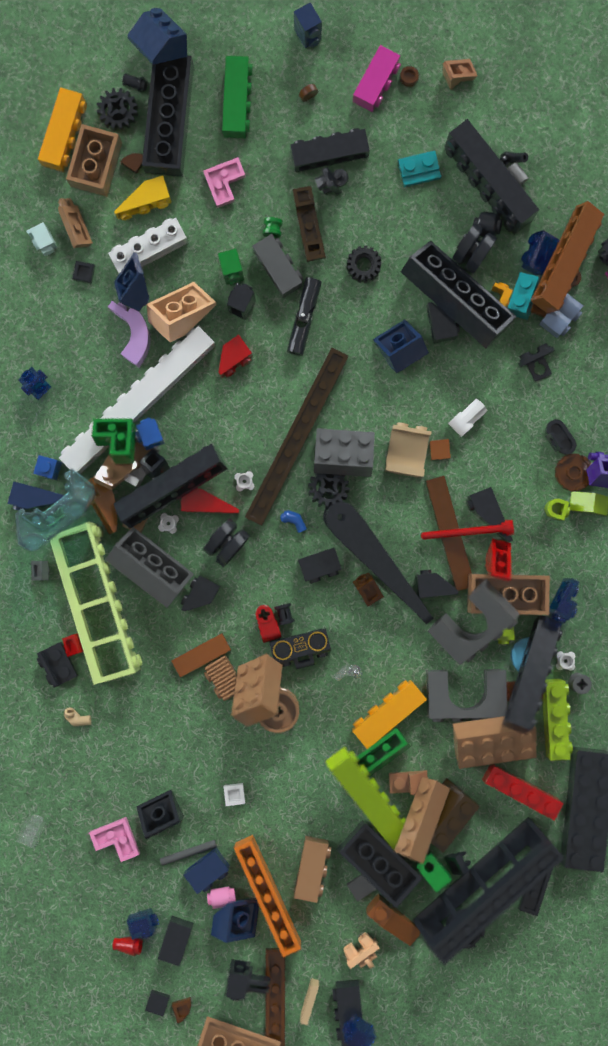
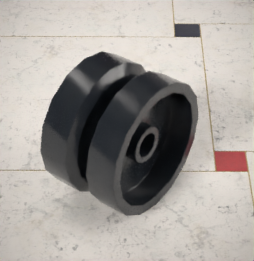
[452,223,497,274]
[203,518,250,568]

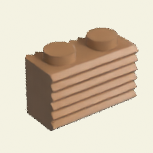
[204,655,237,701]

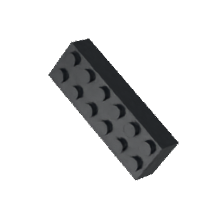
[142,55,194,177]
[445,119,540,235]
[401,241,516,348]
[560,746,608,873]

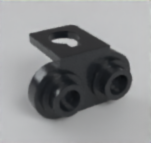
[518,343,555,382]
[545,419,577,455]

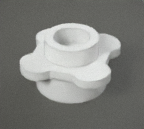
[234,471,255,491]
[158,513,179,534]
[556,651,575,671]

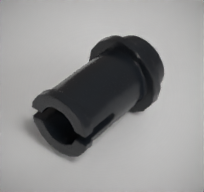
[122,73,148,93]

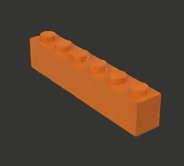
[234,835,301,957]

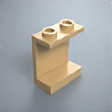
[384,423,432,478]

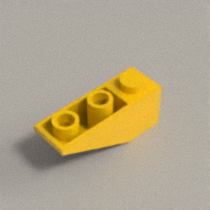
[114,175,172,220]

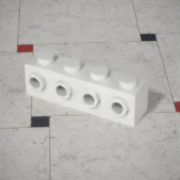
[108,218,188,273]

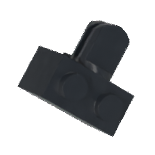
[225,959,271,1001]

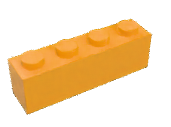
[38,87,87,172]
[352,680,427,749]

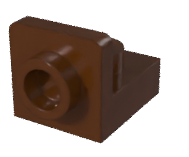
[353,572,384,607]

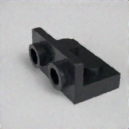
[37,642,78,688]

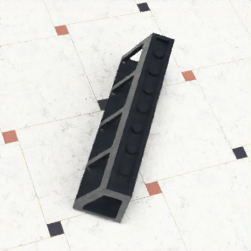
[413,817,565,965]

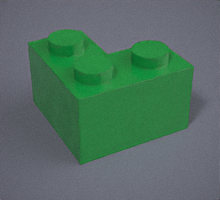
[91,418,136,464]

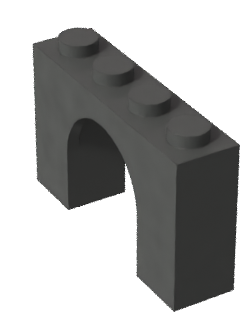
[428,579,519,665]
[426,669,507,722]

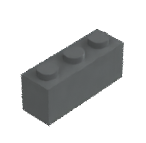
[252,234,303,298]

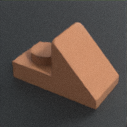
[443,59,478,90]
[389,770,428,795]

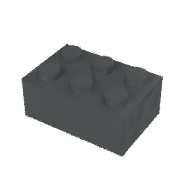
[314,428,375,477]

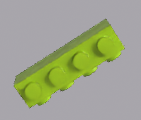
[542,679,573,761]

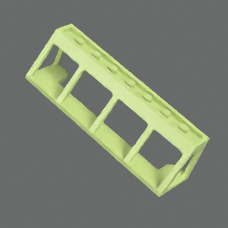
[49,522,142,685]

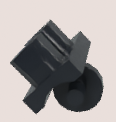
[315,167,349,195]

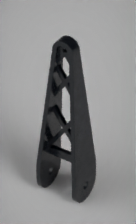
[323,502,434,625]

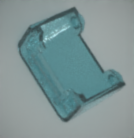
[15,469,96,551]

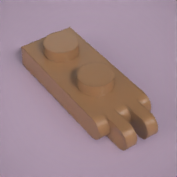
[58,198,92,248]

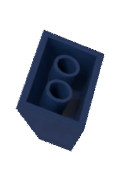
[127,8,187,65]

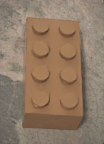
[467,574,550,615]
[453,716,536,769]

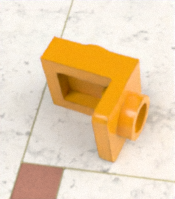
[491,282,513,309]

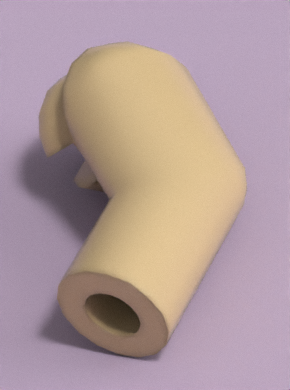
[64,707,91,726]

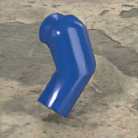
[280,510,307,533]

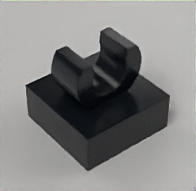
[444,851,471,875]

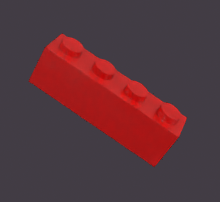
[482,764,564,821]

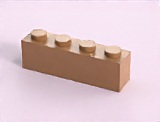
[394,777,450,864]

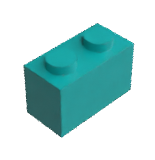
[507,272,540,320]

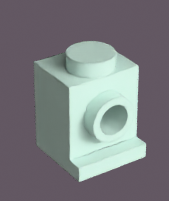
[27,222,58,256]

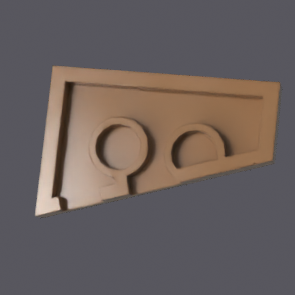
[94,442,151,490]

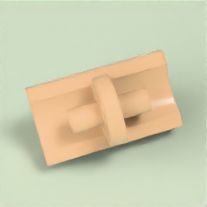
[343,932,379,969]

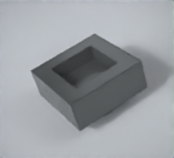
[31,561,50,581]

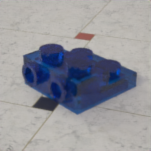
[521,230,559,276]
[549,578,579,624]

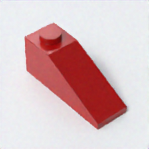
[181,488,240,514]
[485,538,511,581]

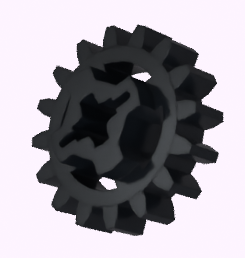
[97,88,139,131]
[308,473,350,509]

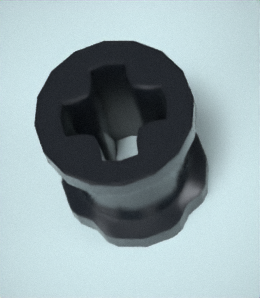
[274,603,295,626]

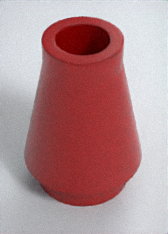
[112,936,143,957]

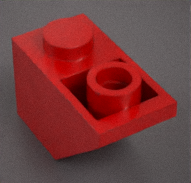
[219,335,253,378]

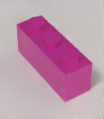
[353,45,401,112]

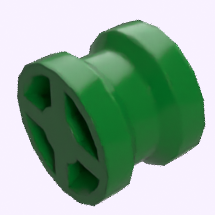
[263,217,283,238]

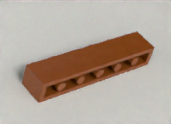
[531,201,604,314]

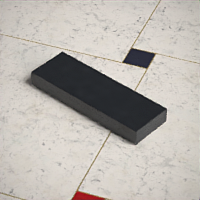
[518,869,553,916]

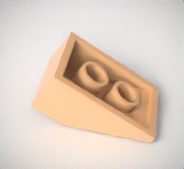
[147,282,216,342]

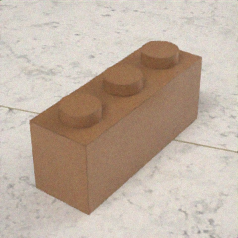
[294,836,331,903]

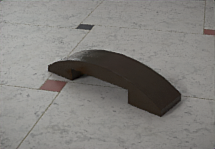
[292,186,326,262]

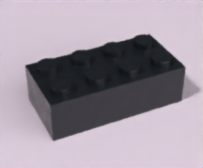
[337,820,422,908]

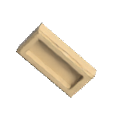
[300,978,319,1025]

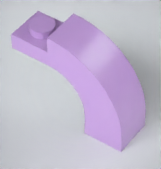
[108,301,150,368]

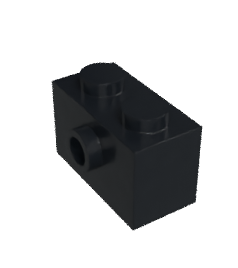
[227,283,256,320]

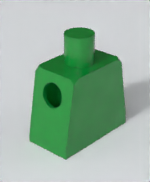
[416,851,452,893]

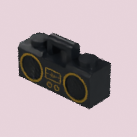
[270,628,331,670]

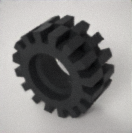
[347,246,382,283]

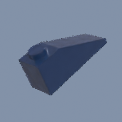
[7,481,73,512]

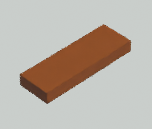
[171,633,231,678]

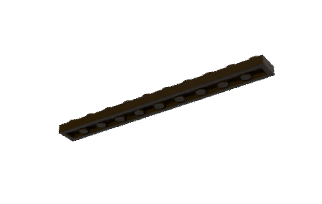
[245,348,349,526]

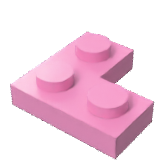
[203,157,246,208]
[89,817,140,862]

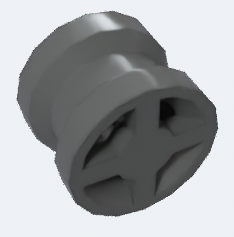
[568,673,592,694]

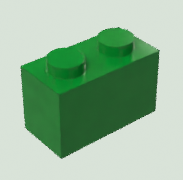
[218,248,244,286]

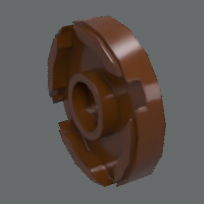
[555,453,592,491]

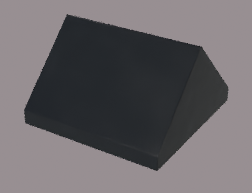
[136,790,184,839]

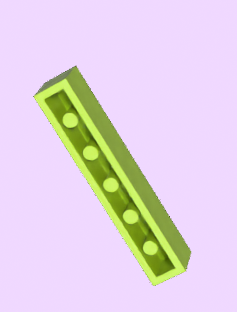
[325,747,406,850]

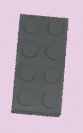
[105,527,194,608]

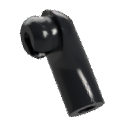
[499,152,528,166]

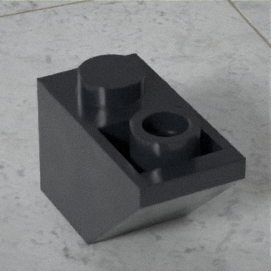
[181,575,221,611]

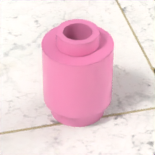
[207,886,236,909]

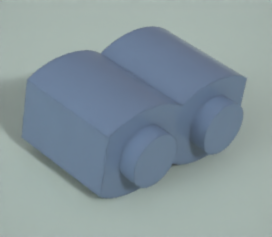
[539,294,583,338]

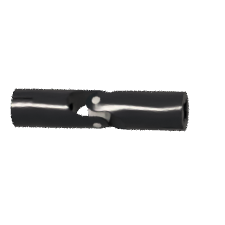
[287,277,322,356]

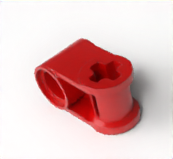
[256,605,282,643]

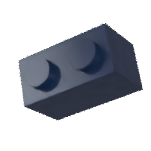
[294,2,322,49]
[183,847,230,894]

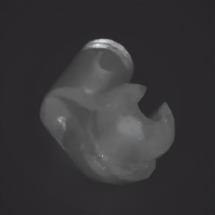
[333,664,363,682]

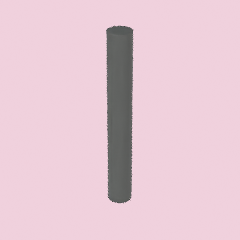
[160,839,217,866]

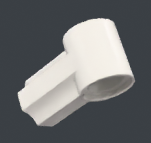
[448,399,487,437]

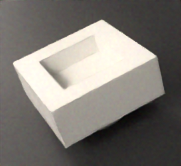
[224,783,245,806]

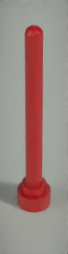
[421,519,514,540]

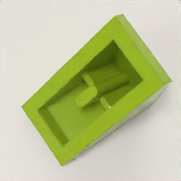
[569,492,608,516]

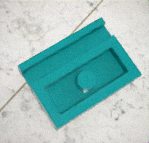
[398,151,441,187]

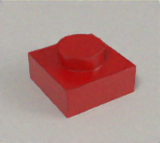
[62,633,84,657]

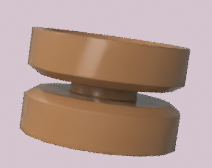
[260,687,299,733]

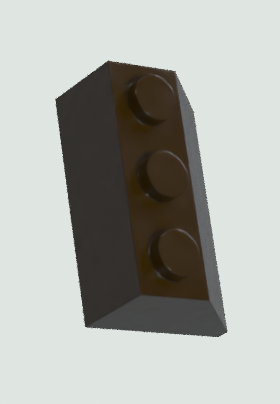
[431,778,480,853]

